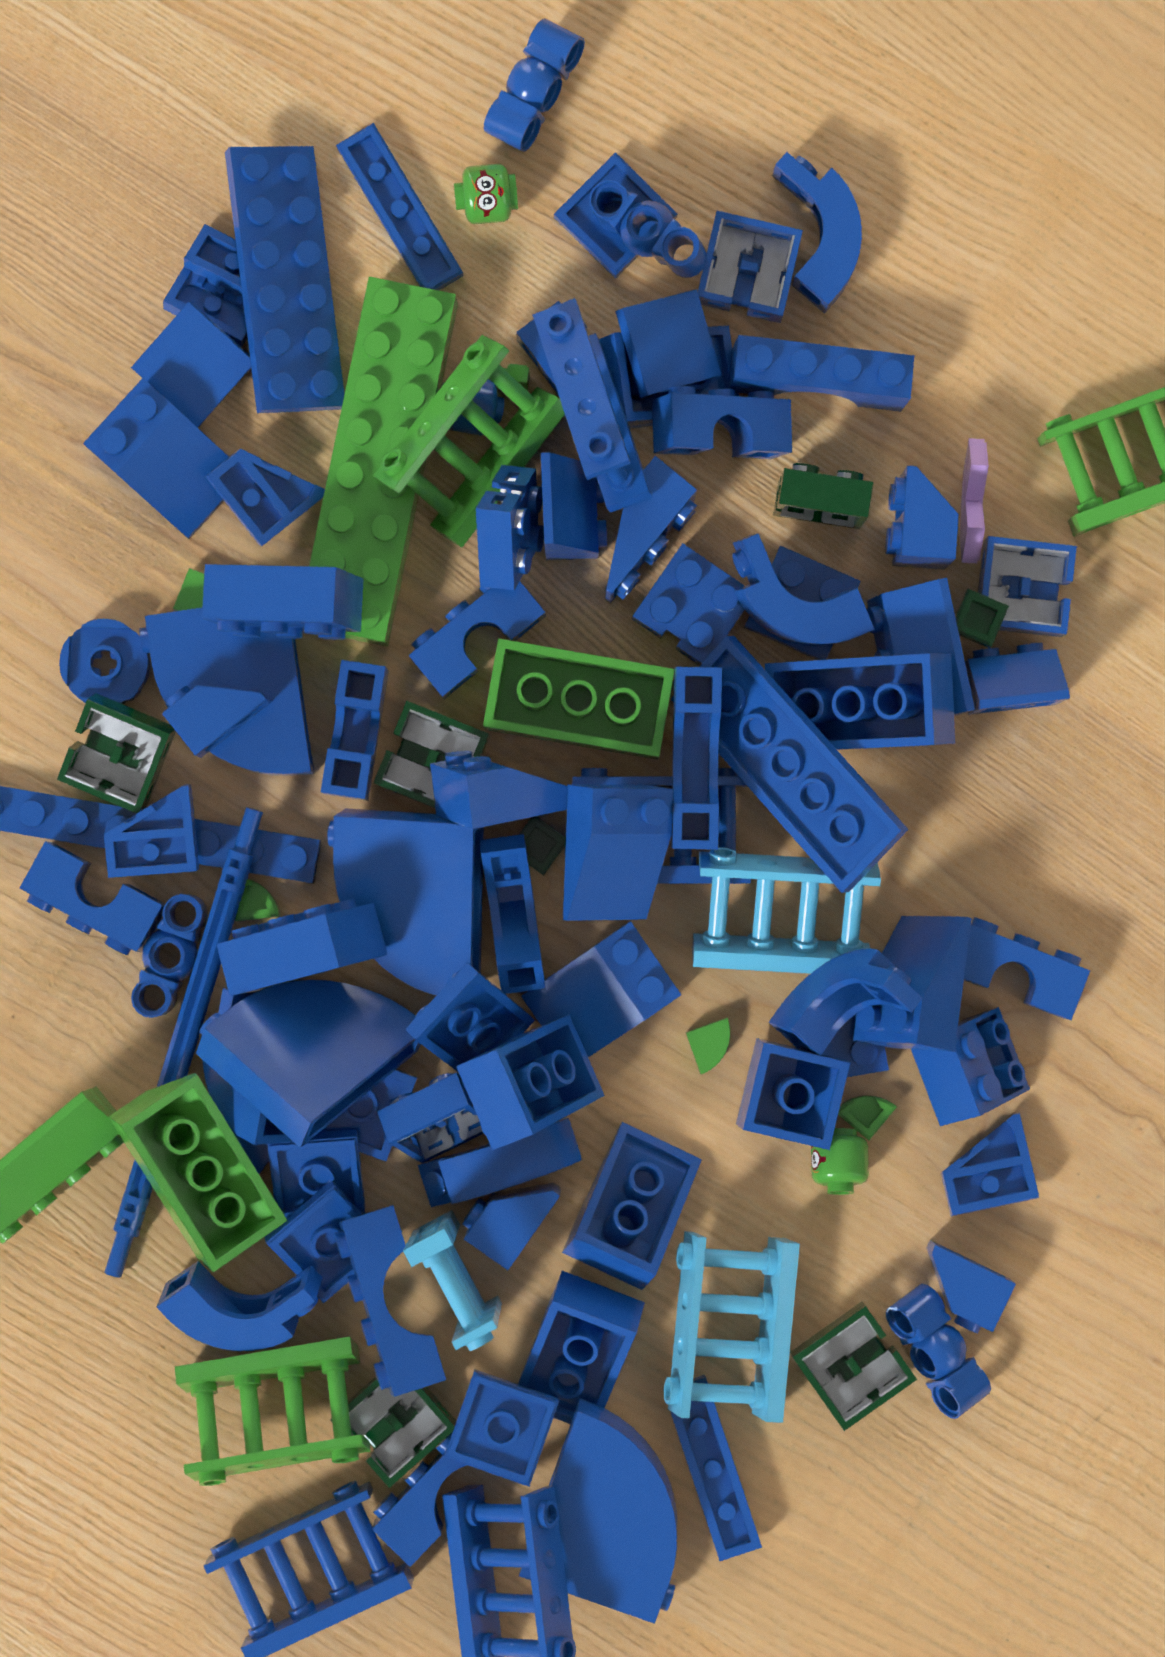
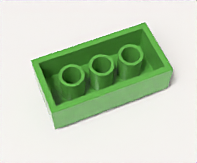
[483,638,675,760]

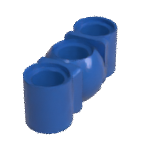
[483,18,585,152]
[589,180,707,278]
[131,894,208,1018]
[886,1284,991,1419]

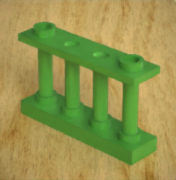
[373,335,565,548]
[1037,387,1165,537]
[175,1336,371,1486]

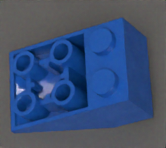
[605,456,698,604]

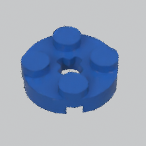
[59,619,150,704]

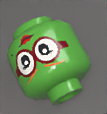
[454,164,518,224]
[811,1128,869,1195]

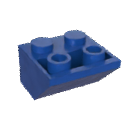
[885,466,959,570]
[911,1007,1030,1126]

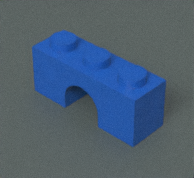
[652,386,792,459]
[409,581,546,700]
[321,660,389,801]
[20,841,165,955]
[964,917,1091,1020]

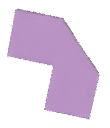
[959,438,989,564]

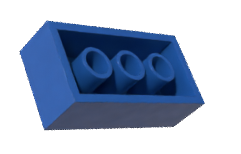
[765,653,956,750]

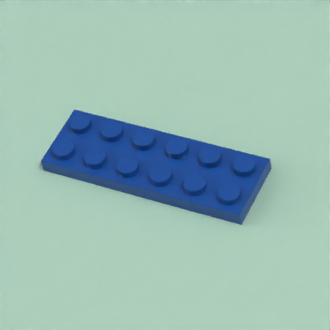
[225,146,344,414]
[671,636,909,893]

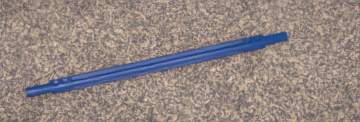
[104,807,263,1278]

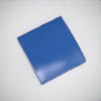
[163,224,247,347]

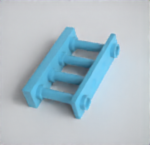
[692,847,881,974]
[403,1210,502,1351]
[664,1231,800,1423]

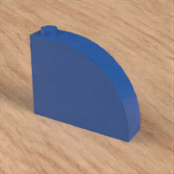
[140,607,315,776]
[327,808,484,996]
[196,980,421,1148]
[519,1398,677,1624]

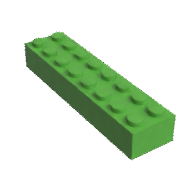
[309,277,458,647]

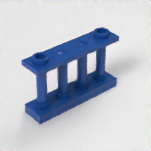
[533,298,652,513]
[572,768,751,884]
[203,1481,414,1657]
[442,1485,576,1657]

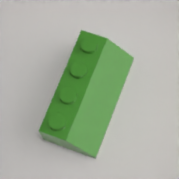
[108,1073,288,1272]
[0,1086,124,1244]

